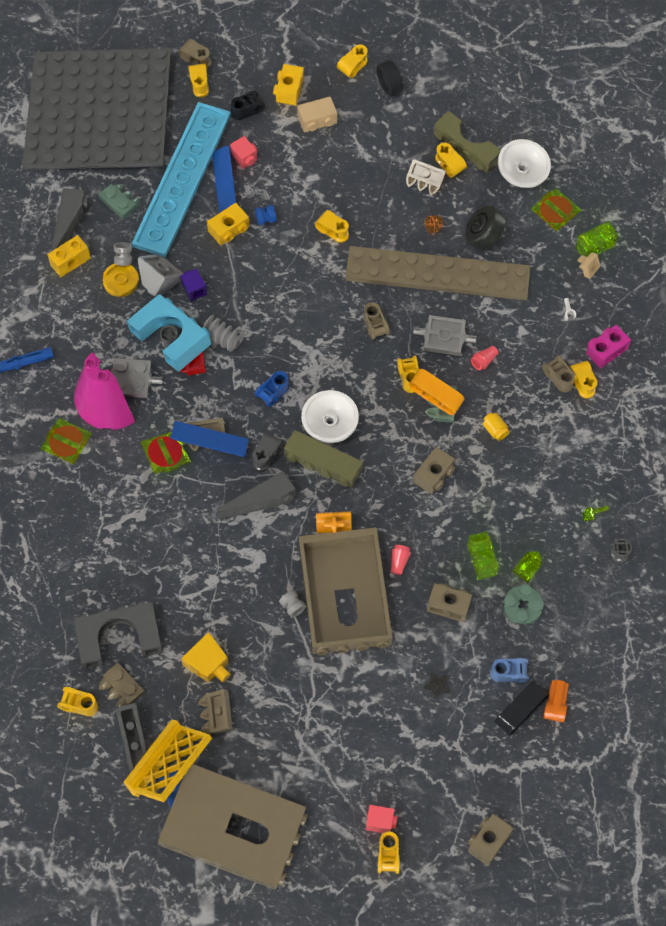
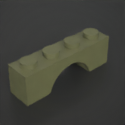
[434,111,501,173]

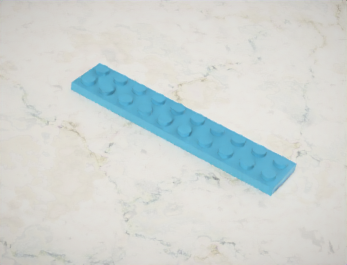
[132,102,231,258]

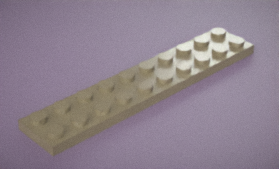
[345,246,530,301]

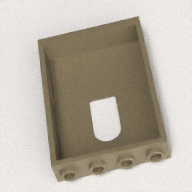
[299,528,392,655]
[158,764,308,890]

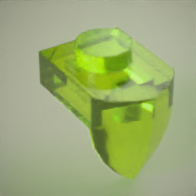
[512,551,542,583]

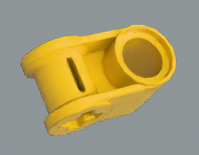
[337,44,368,78]
[188,63,209,98]
[435,143,467,178]
[315,210,349,243]
[397,355,419,393]
[569,361,597,399]
[57,687,99,716]
[378,831,399,874]

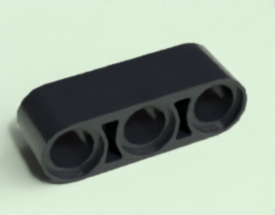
[494,681,549,736]

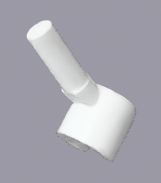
[564,298,576,321]

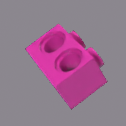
[586,325,631,369]

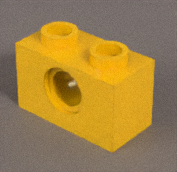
[273,64,304,106]
[207,203,250,246]
[48,235,91,278]

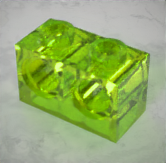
[575,221,618,257]
[467,531,499,580]

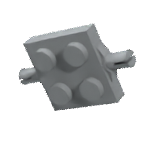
[413,315,477,356]
[111,358,163,398]

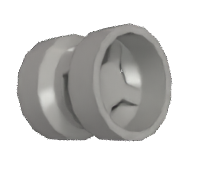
[114,242,132,265]
[279,590,307,618]

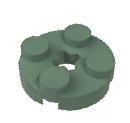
[504,584,544,625]

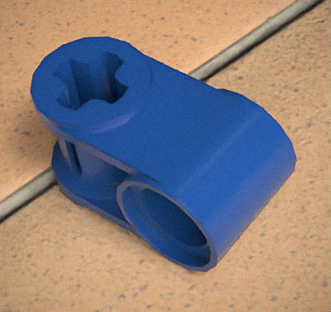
[255,371,289,407]

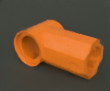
[543,680,569,723]

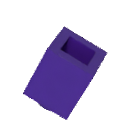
[180,269,207,302]

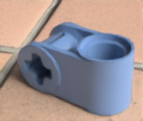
[490,658,530,683]

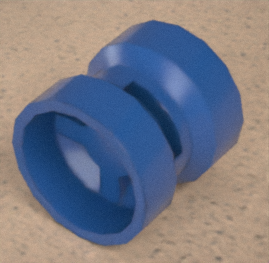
[255,204,276,226]

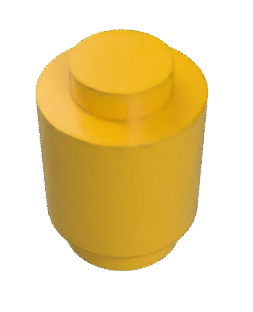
[483,412,510,441]

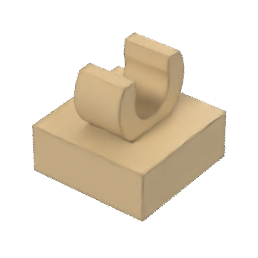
[578,252,600,279]

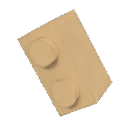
[297,96,337,132]

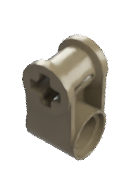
[178,39,211,69]
[363,302,390,340]
[542,355,575,392]

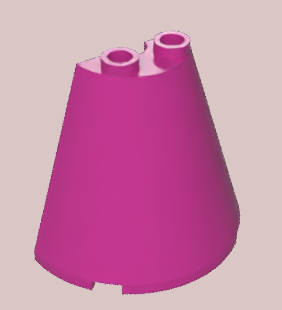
[74,352,135,430]

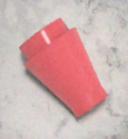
[471,346,498,370]
[391,545,411,575]

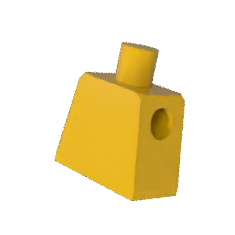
[181,632,231,682]

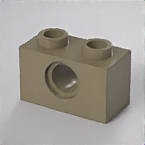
[413,447,456,495]
[427,583,472,623]
[467,814,514,866]

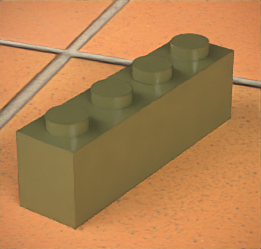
[284,430,363,488]

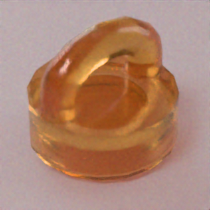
[425,215,443,234]

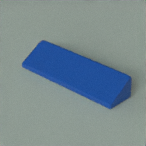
[213,145,236,213]
[170,421,249,458]

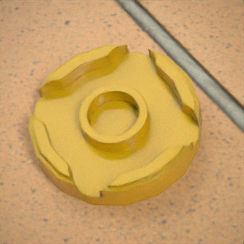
[102,263,139,297]

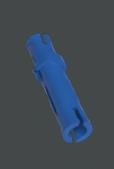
[0,347,54,373]

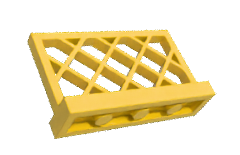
[123,719,212,802]

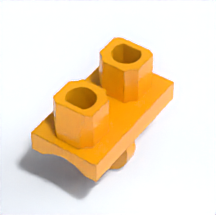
[316,511,352,533]

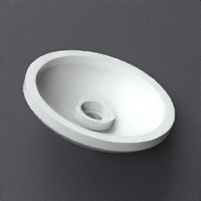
[498,139,551,188]
[302,390,359,443]

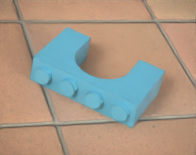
[126,294,211,372]

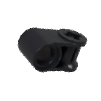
[231,91,265,120]

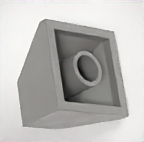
[138,254,184,296]

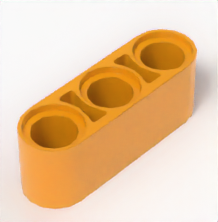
[409,369,464,415]

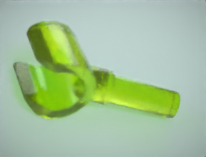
[583,505,609,521]

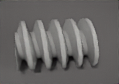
[203,315,245,352]

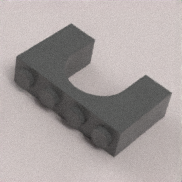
[73,601,163,670]

